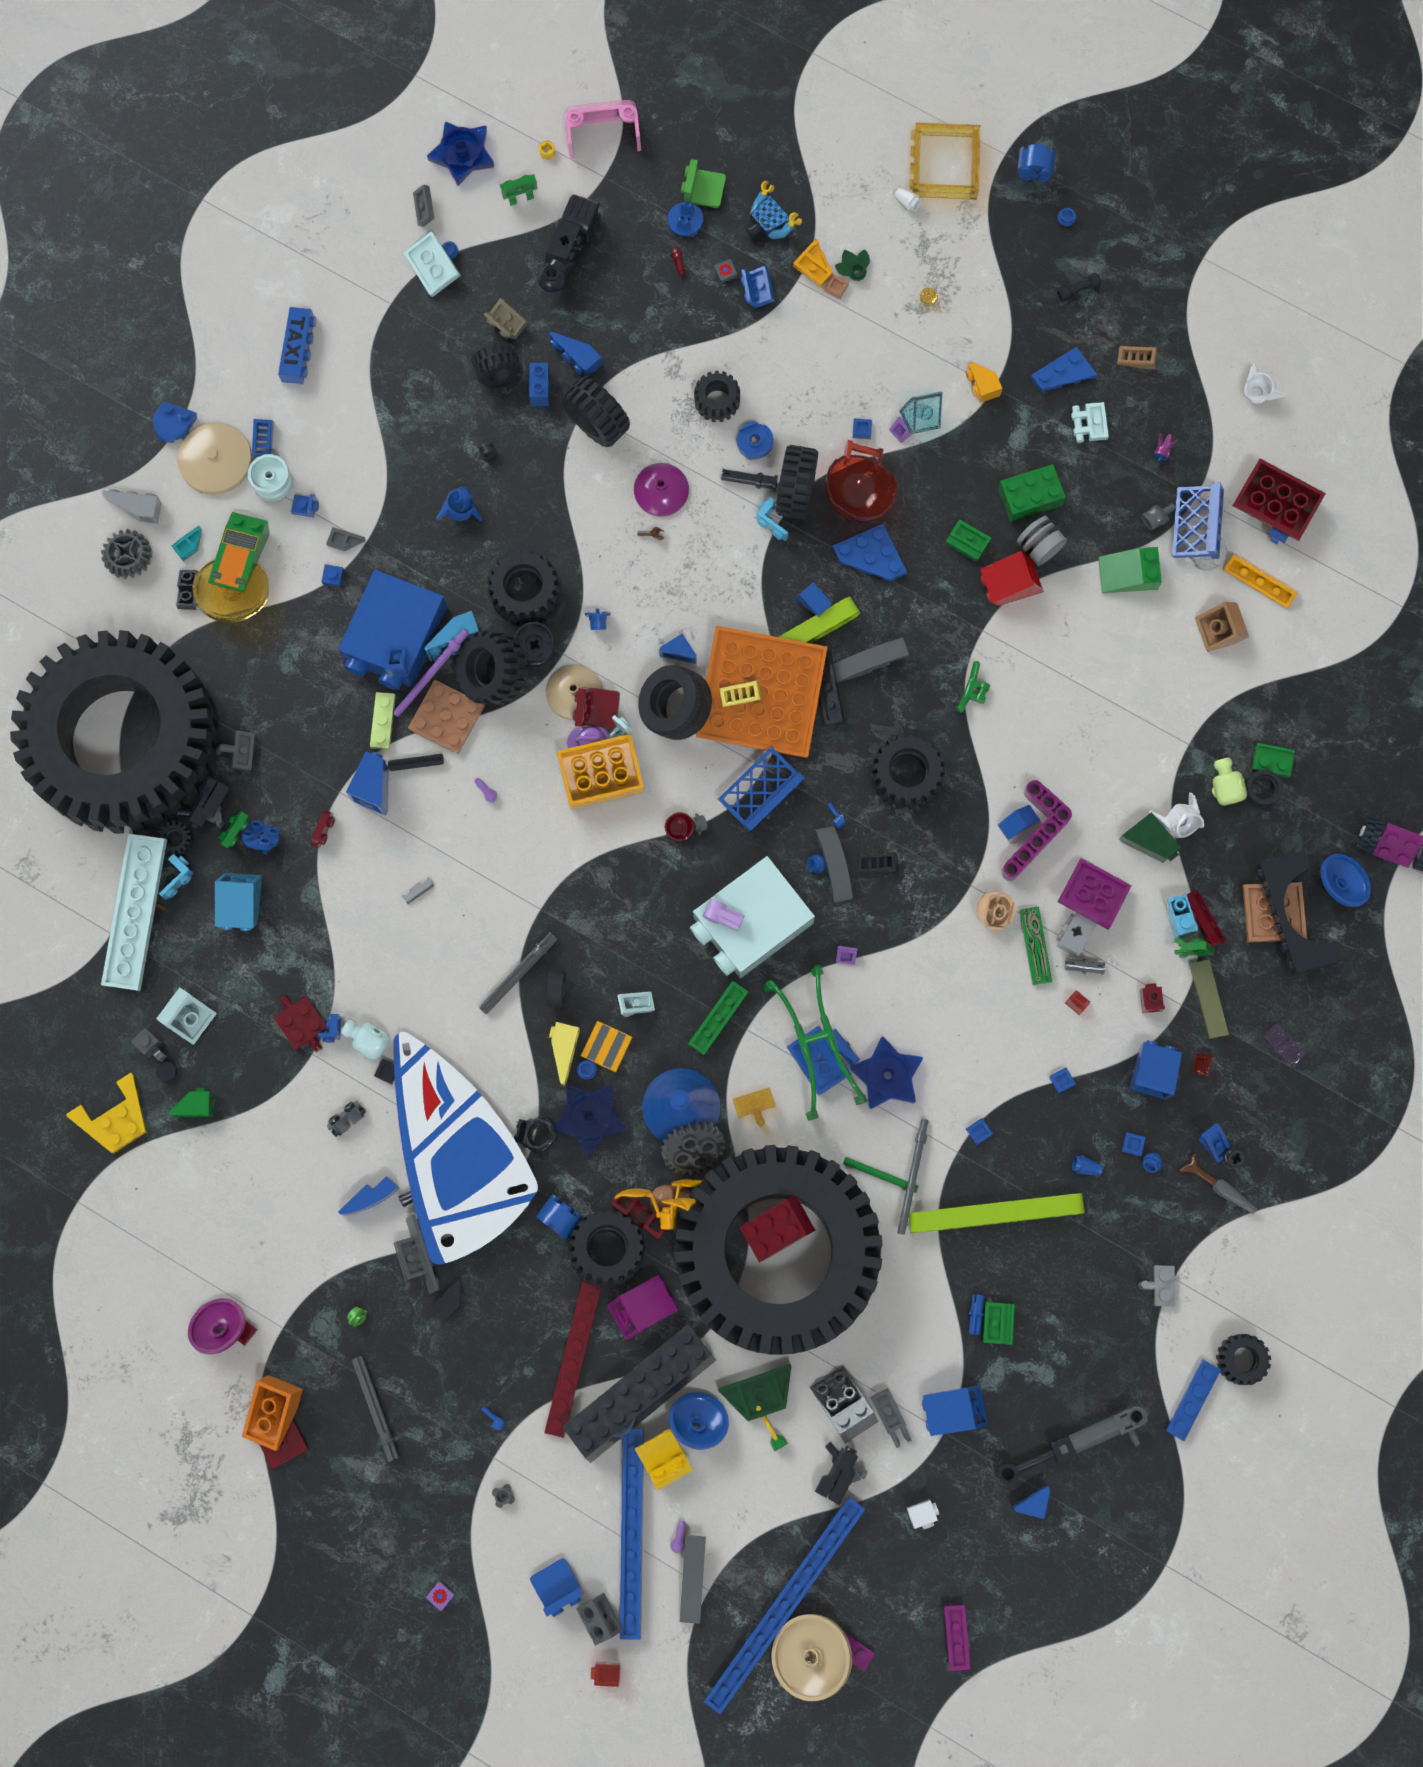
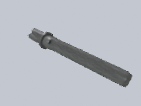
[479,932,558,1014]
[352,1356,400,1462]

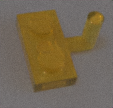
[733,1087,776,1127]

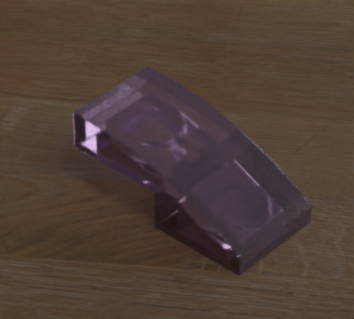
[1262,1024,1306,1066]

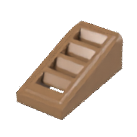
[1117,346,1158,369]

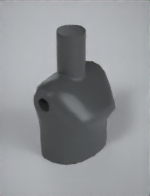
[1140,503,1176,531]

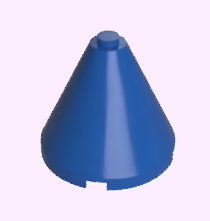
[642,1068,720,1143]

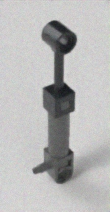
[996,1406,1147,1485]

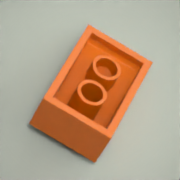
[242,1375,303,1451]

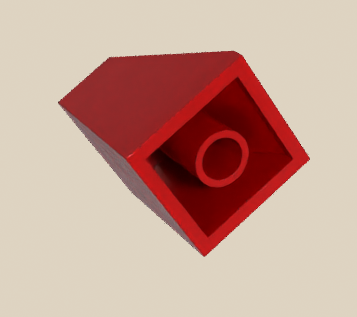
[980,551,1044,606]

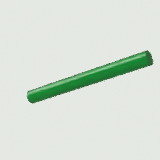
[843,1157,919,1193]

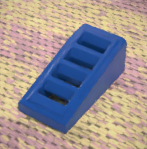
[252,419,274,457]

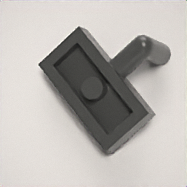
[214,730,255,771]

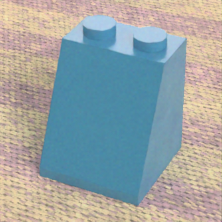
[215,873,262,931]

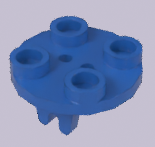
[668,202,703,237]
[241,820,279,855]

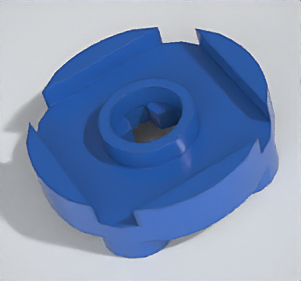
[737,422,773,460]

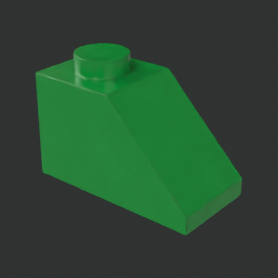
[169,1088,214,1117]

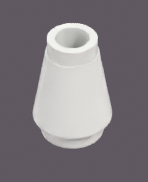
[894,187,922,212]

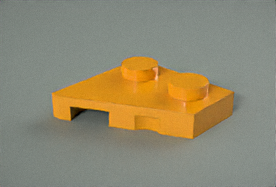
[793,239,833,288]

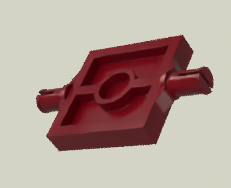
[274,995,327,1053]

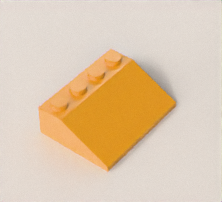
[557,734,645,810]

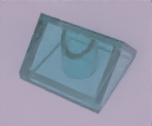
[899,391,943,434]

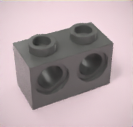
[576,1593,623,1646]

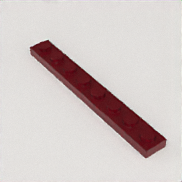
[544,1279,602,1438]

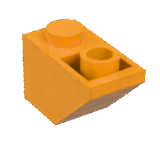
[966,362,1002,403]

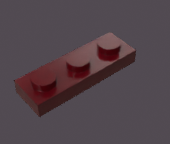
[1187,890,1226,946]

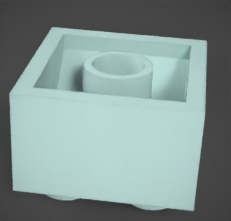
[156,987,217,1045]

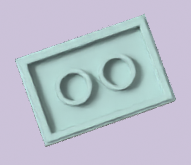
[403,231,461,297]

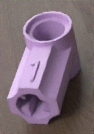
[703,898,745,931]

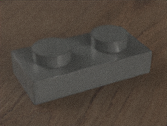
[413,185,434,227]

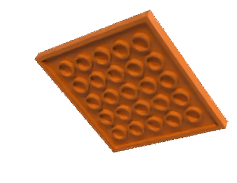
[696,626,827,758]

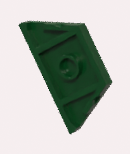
[718,1364,792,1421]

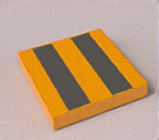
[581,1021,633,1073]

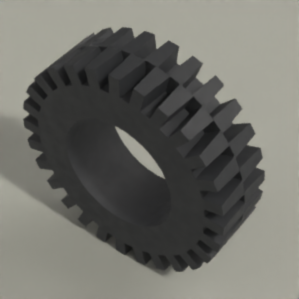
[10,630,220,834]
[675,1145,883,1355]

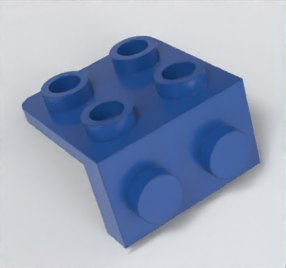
[530,1558,584,1617]

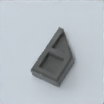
[326,527,366,551]

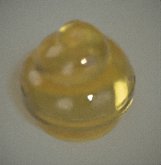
[920,287,938,306]

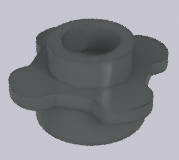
[693,813,707,835]
[492,1484,515,1508]

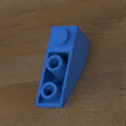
[549,332,603,377]

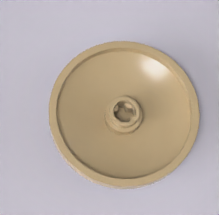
[177,423,252,495]
[772,1614,852,1701]

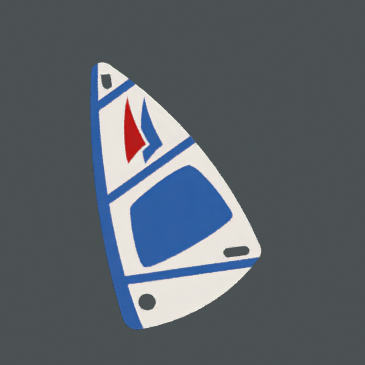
[394,1032,538,1265]

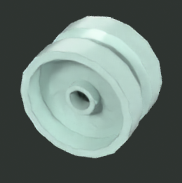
[248,454,293,502]

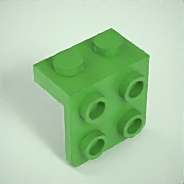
[681,159,726,208]

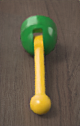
[756,1406,788,1452]

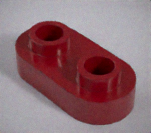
[311,810,335,848]

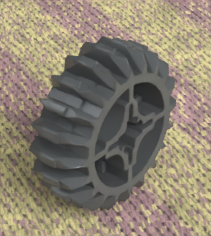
[101,529,153,579]

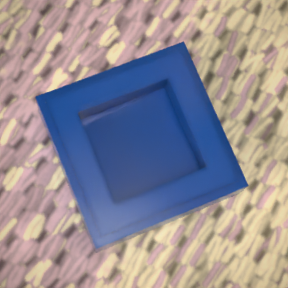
[852,418,872,439]
[1049,1067,1076,1094]
[965,1118,993,1146]
[1121,1132,1146,1157]

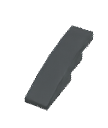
[834,637,909,683]
[680,1535,706,1624]

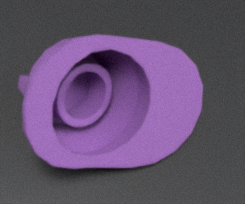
[567,726,610,748]

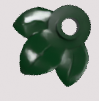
[835,250,870,281]

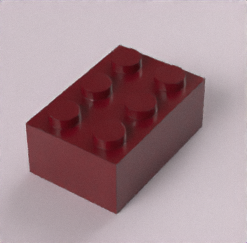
[740,1195,816,1263]

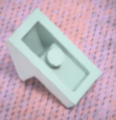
[617,992,655,1017]

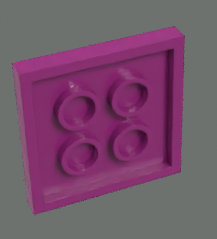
[1057,858,1132,930]

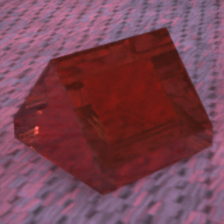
[1065,990,1091,1016]
[1192,1054,1213,1077]

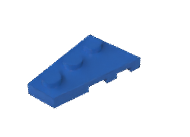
[1031,347,1097,392]

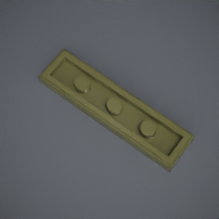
[1189,960,1229,1039]

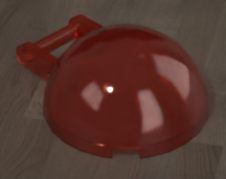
[825,440,898,522]

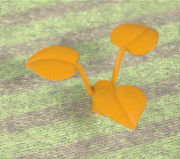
[615,1179,702,1229]

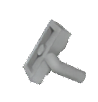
[1138,1265,1175,1306]

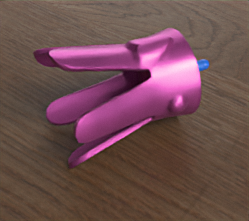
[1154,433,1178,462]

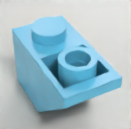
[1167,894,1198,938]

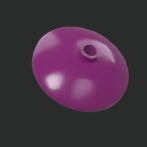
[634,463,689,516]
[188,1298,245,1355]

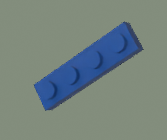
[1165,1360,1221,1441]

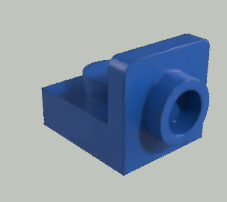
[291,494,319,518]
[318,1014,341,1043]

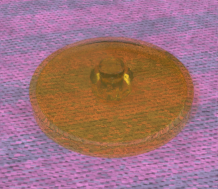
[193,560,269,622]

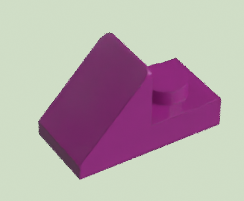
[845,1633,875,1671]

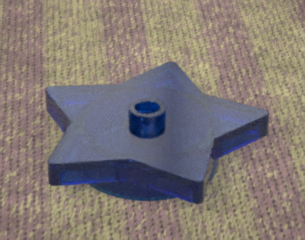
[427,122,495,186]
[850,1036,923,1110]
[554,1085,626,1156]

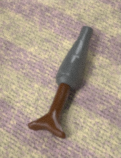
[1179,1154,1257,1214]

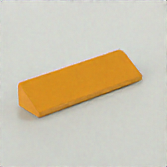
[1223,553,1299,609]

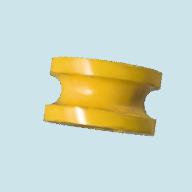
[539,141,555,160]

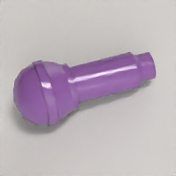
[474,778,497,802]
[670,1521,686,1553]

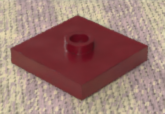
[259,1419,309,1469]

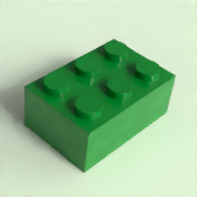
[998,464,1066,522]

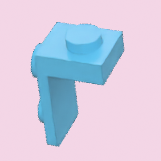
[756,497,788,541]
[159,854,194,900]

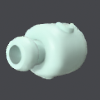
[341,1019,390,1060]

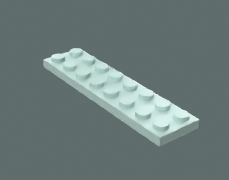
[101,834,167,991]

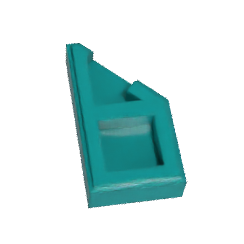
[171,526,202,562]

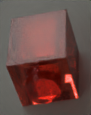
[591,1661,621,1687]

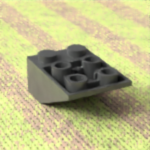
[810,1366,879,1443]

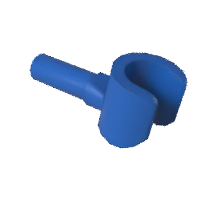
[827,802,845,829]
[481,1406,505,1431]

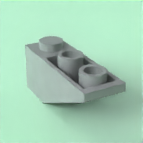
[102,489,162,524]

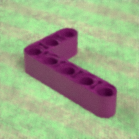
[1001,780,1072,881]

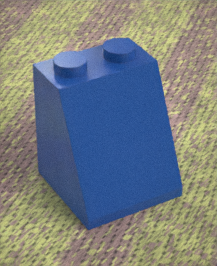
[346,752,389,816]
[1129,1040,1182,1100]
[922,1385,988,1436]

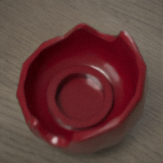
[664,812,695,841]

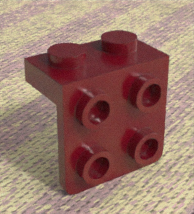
[573,687,620,729]

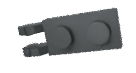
[870,1388,912,1448]

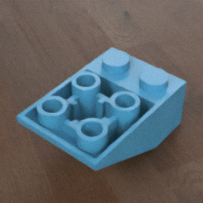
[425,611,479,662]

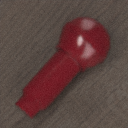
[670,248,684,276]

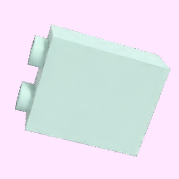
[690,856,815,979]

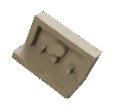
[483,298,528,339]

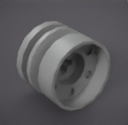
[1017,516,1067,566]

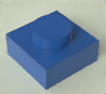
[321,564,344,587]

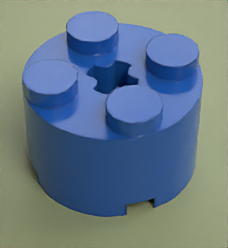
[1017,144,1056,182]
[536,1194,584,1240]

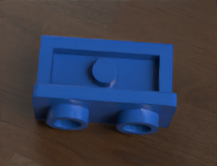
[741,266,775,308]

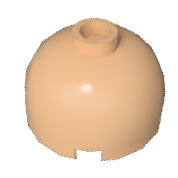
[976,891,1016,931]

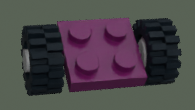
[1356,815,1423,872]

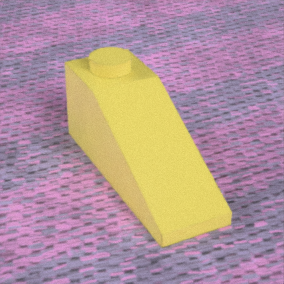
[549,1022,580,1086]

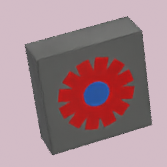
[714,259,738,283]

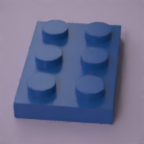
[787,1026,851,1096]

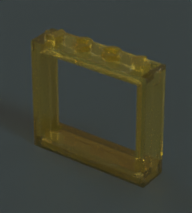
[909,123,981,200]

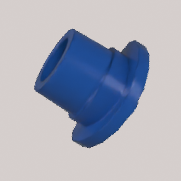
[585,608,611,630]

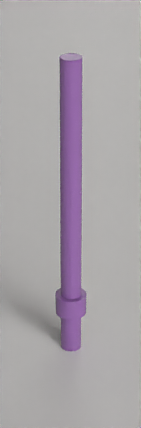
[393,628,469,717]

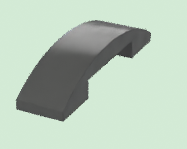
[815,826,853,903]

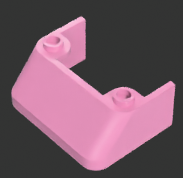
[565,100,641,159]

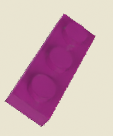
[944,1604,970,1671]

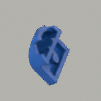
[153,401,197,443]

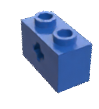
[529,363,550,406]

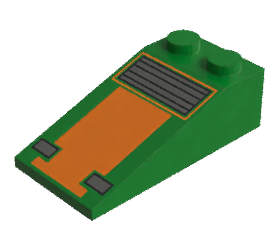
[208,512,270,593]

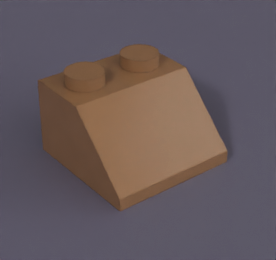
[1195,602,1249,652]

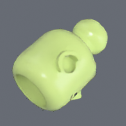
[1212,757,1247,806]

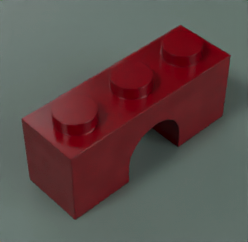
[611,1188,667,1241]

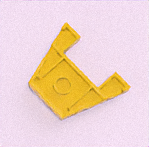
[66,1073,147,1154]

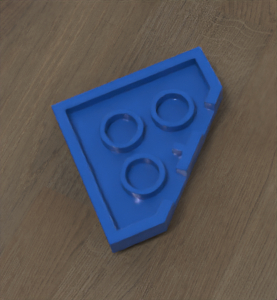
[832,524,907,582]

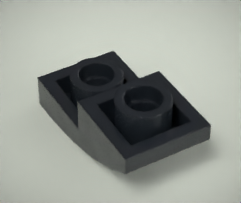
[176,570,199,610]

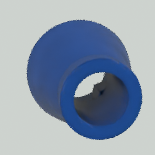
[1072,1155,1103,1176]

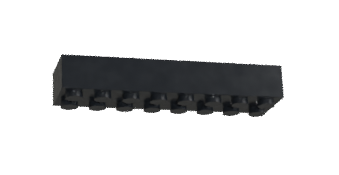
[562,1324,716,1463]

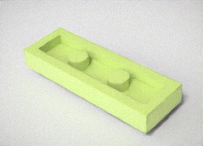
[370,692,396,750]

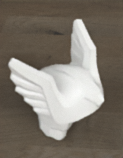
[1148,793,1204,838]

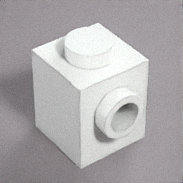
[907,1500,939,1529]

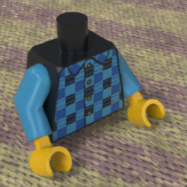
[746,181,802,240]

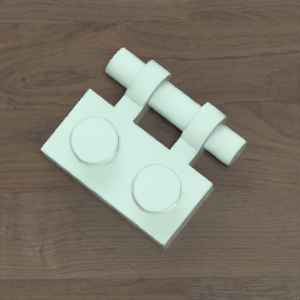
[1071,402,1109,443]

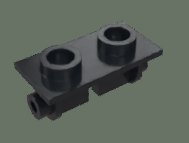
[327,1100,366,1137]

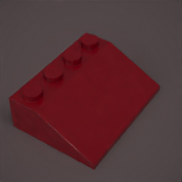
[1232,458,1326,542]

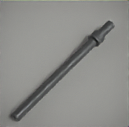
[897,1119,929,1235]

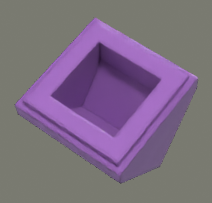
[889,417,913,443]
[836,946,857,965]

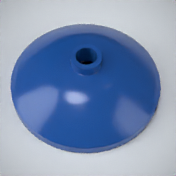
[1321,854,1371,907]
[669,1392,729,1450]

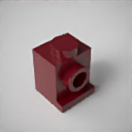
[1140,983,1165,1013]

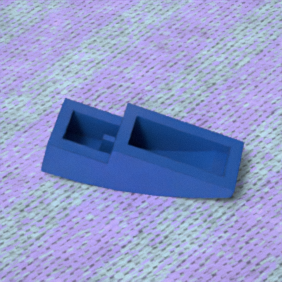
[338,1176,400,1216]

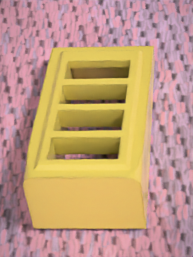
[719,681,762,707]

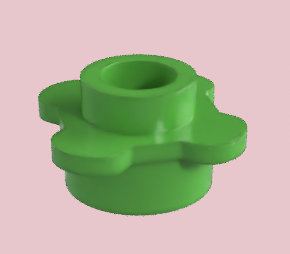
[347,1307,367,1327]

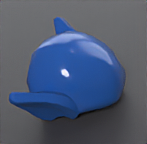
[436,490,482,522]

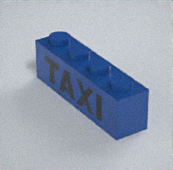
[278,307,316,384]

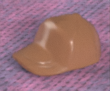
[650,1185,691,1213]

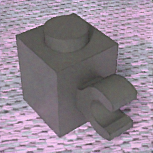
[131,1028,167,1062]

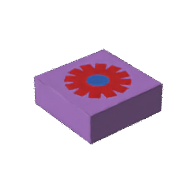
[426,1581,455,1611]

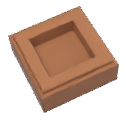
[824,274,849,299]

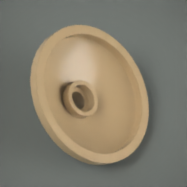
[546,665,602,720]

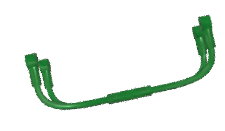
[763,965,867,1121]

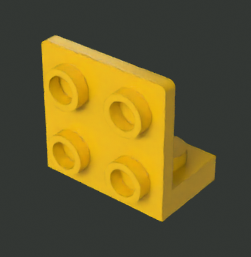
[635,1429,693,1491]

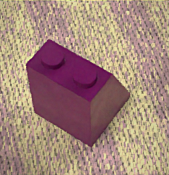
[607,1275,677,1340]

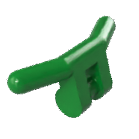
[957,661,990,713]

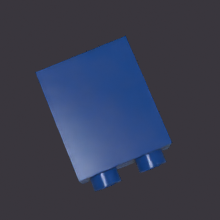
[338,569,448,690]

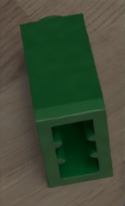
[1119,812,1181,863]

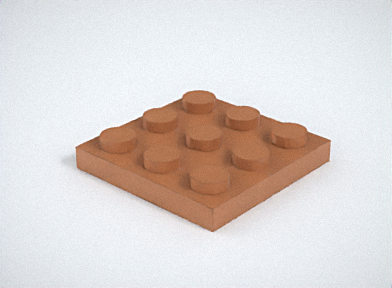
[408,680,485,754]
[1242,882,1307,943]

